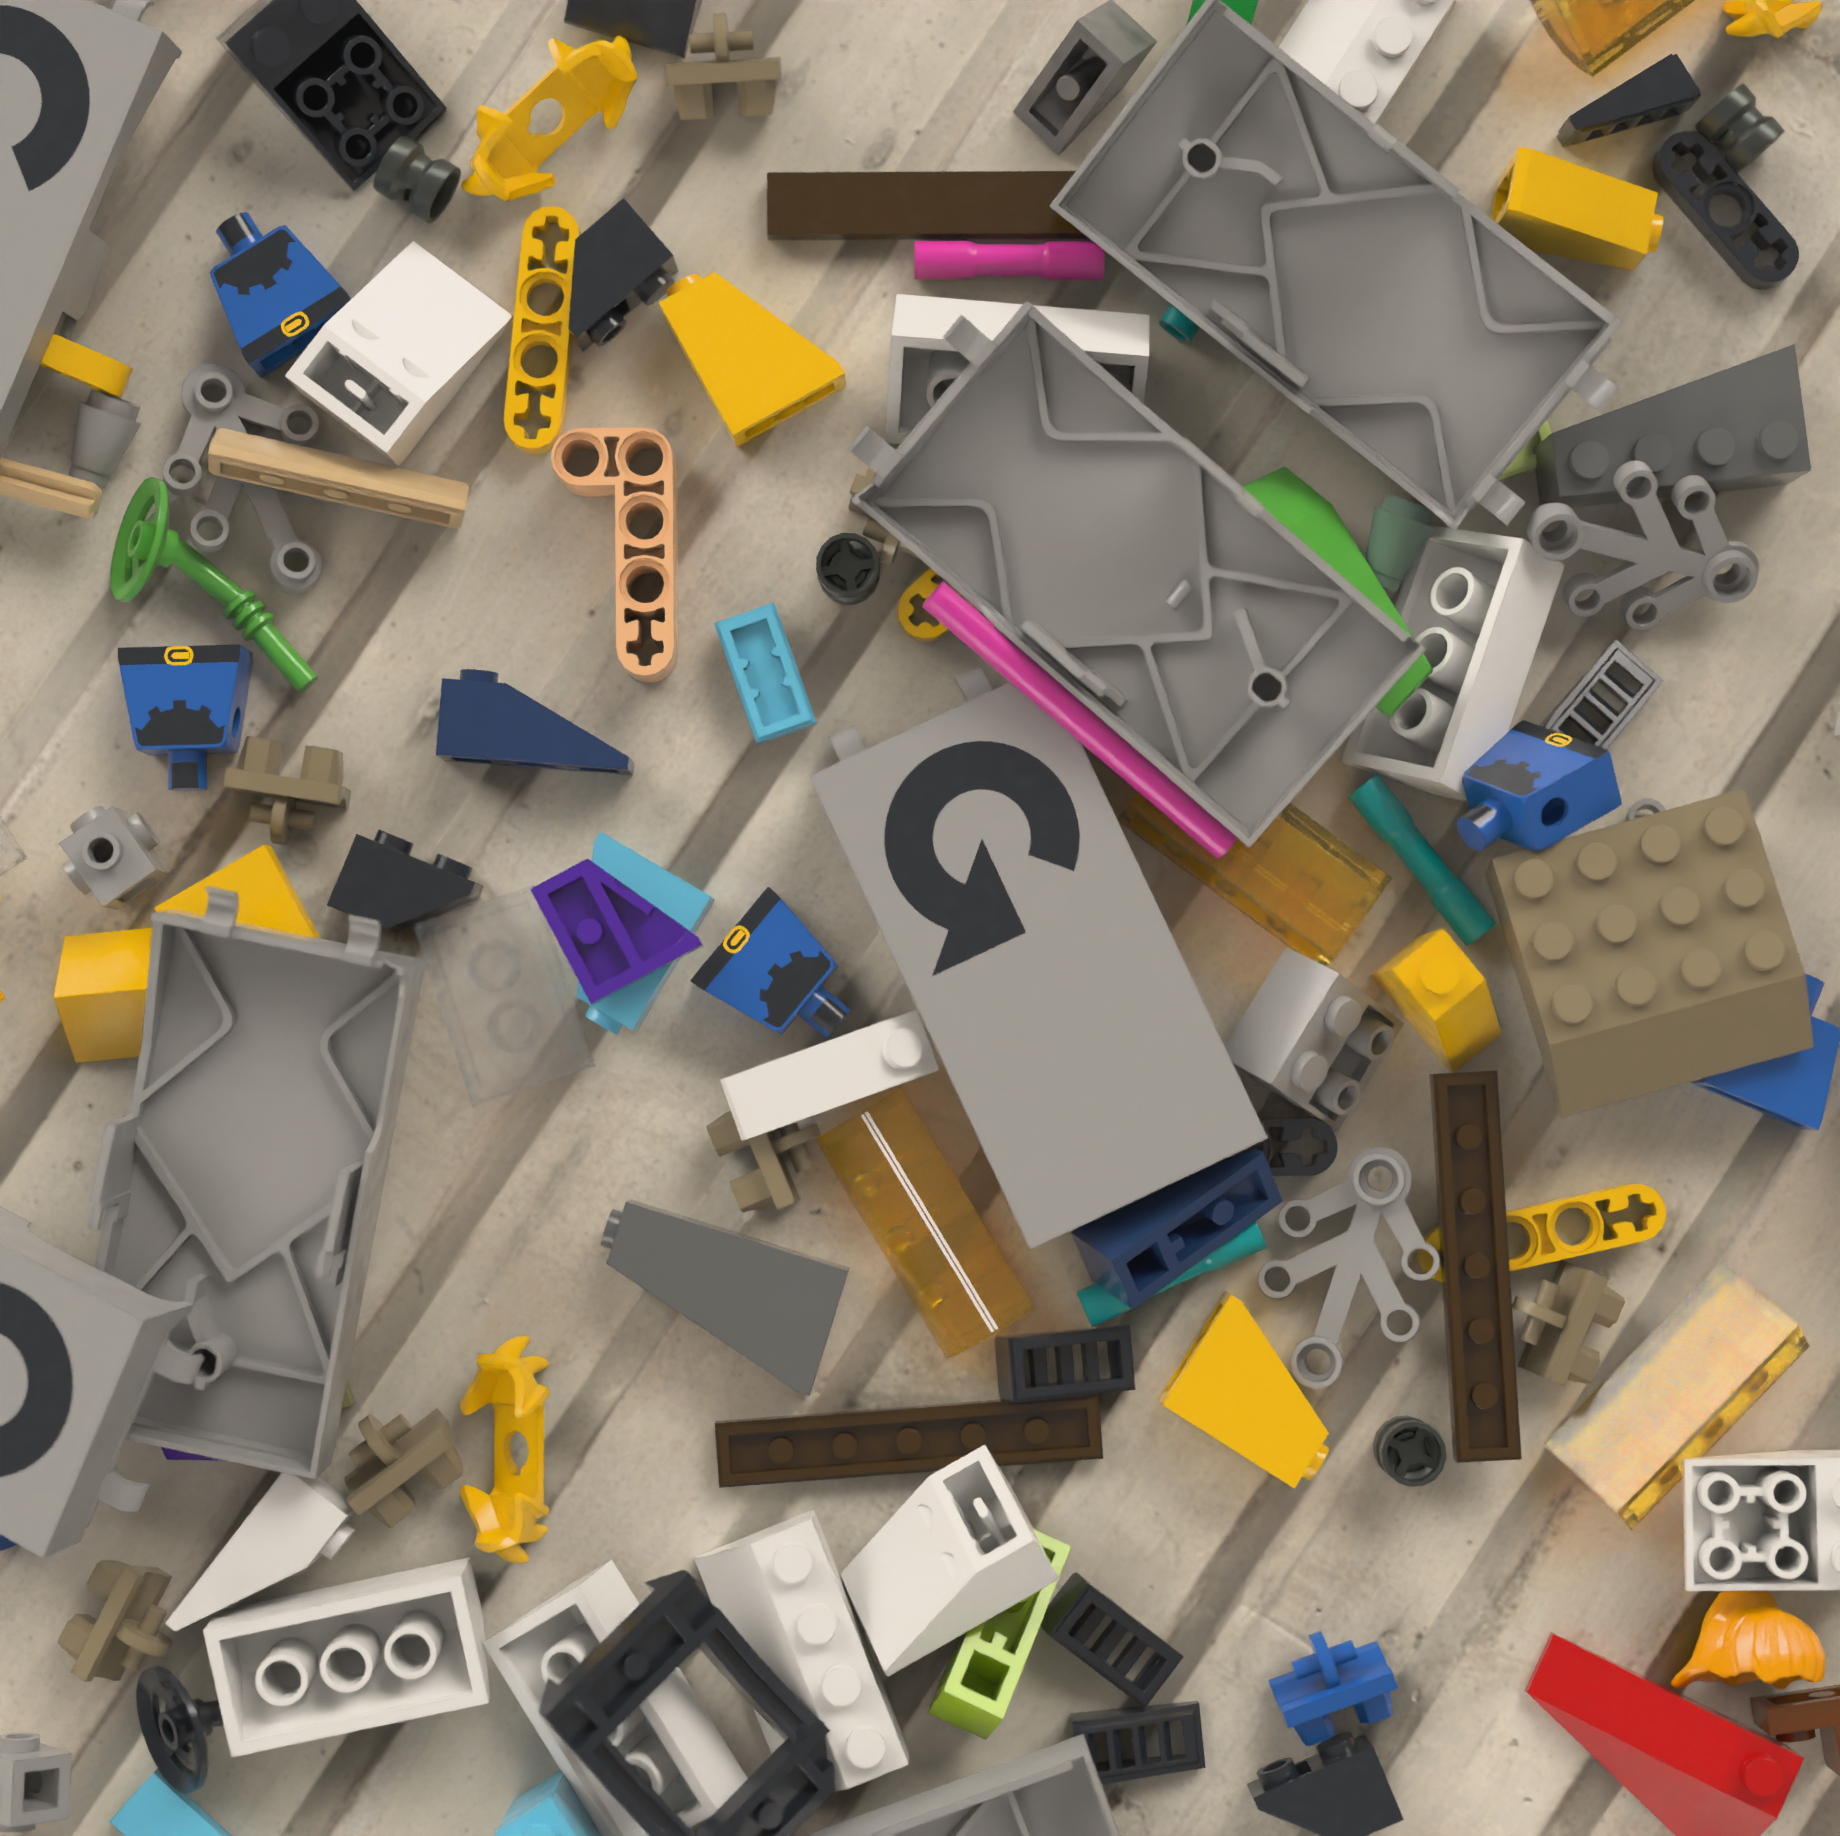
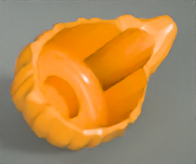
[1671,1591,1826,1690]

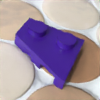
[530,858,703,1005]

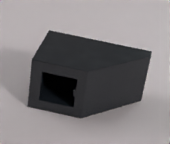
[568,198,678,352]
[327,829,484,932]
[1247,1732,1404,1836]

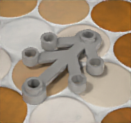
[162,364,333,594]
[1527,460,1759,631]
[1258,1147,1441,1389]

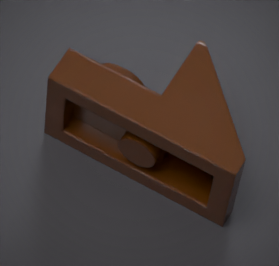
[1750,1684,1840,1776]

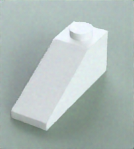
[720,1010,939,1141]
[165,1473,355,1631]

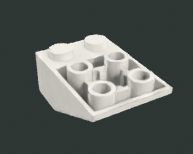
[285,241,514,467]
[840,1445,1059,1676]
[1682,1450,1840,1591]

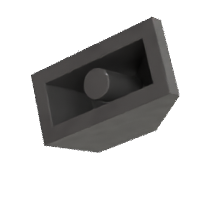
[1013,0,1157,154]

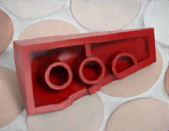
[1525,1632,1804,1836]

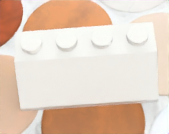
[1279,0,1457,125]
[885,294,1150,444]
[1341,525,1565,802]
[694,1509,909,1792]
[203,1557,490,1757]
[483,1560,748,1836]

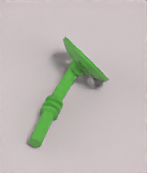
[110,477,318,693]

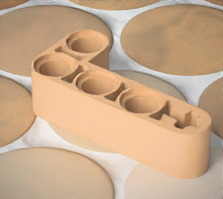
[551,428,678,684]

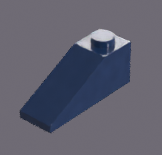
[436,669,634,775]
[1070,1148,1283,1309]

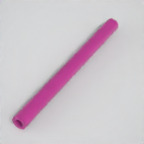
[922,581,1237,859]

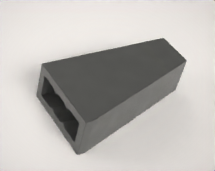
[601,1199,850,1396]

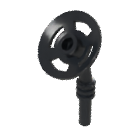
[136,1666,224,1794]

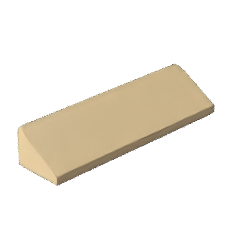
[208,428,469,529]

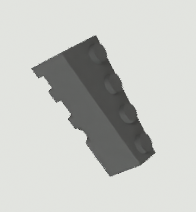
[1533,344,1811,508]

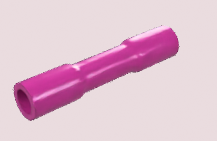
[915,241,1105,280]

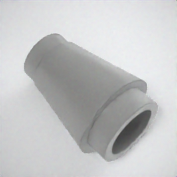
[68,389,141,488]

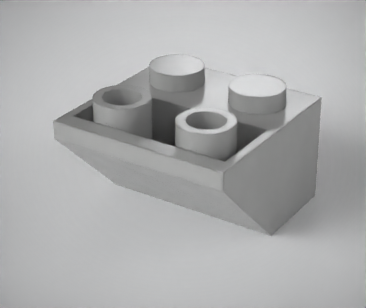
[1225,947,1404,1132]

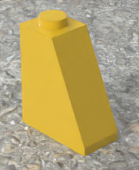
[1490,146,1663,270]
[659,272,846,447]
[1371,928,1502,1073]
[1158,1291,1329,1489]

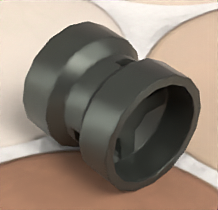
[1694,83,1785,173]
[373,135,461,223]
[816,533,880,605]
[1373,1415,1447,1487]

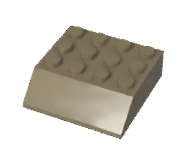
[1485,788,1814,1118]

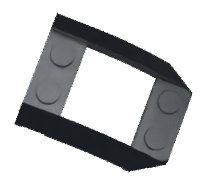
[539,1569,836,1836]

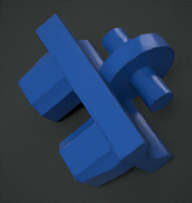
[1268,1631,1398,1746]

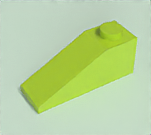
[927,1529,1072,1740]

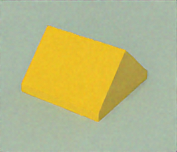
[53,928,152,1063]

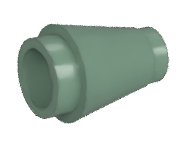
[1365,494,1434,593]

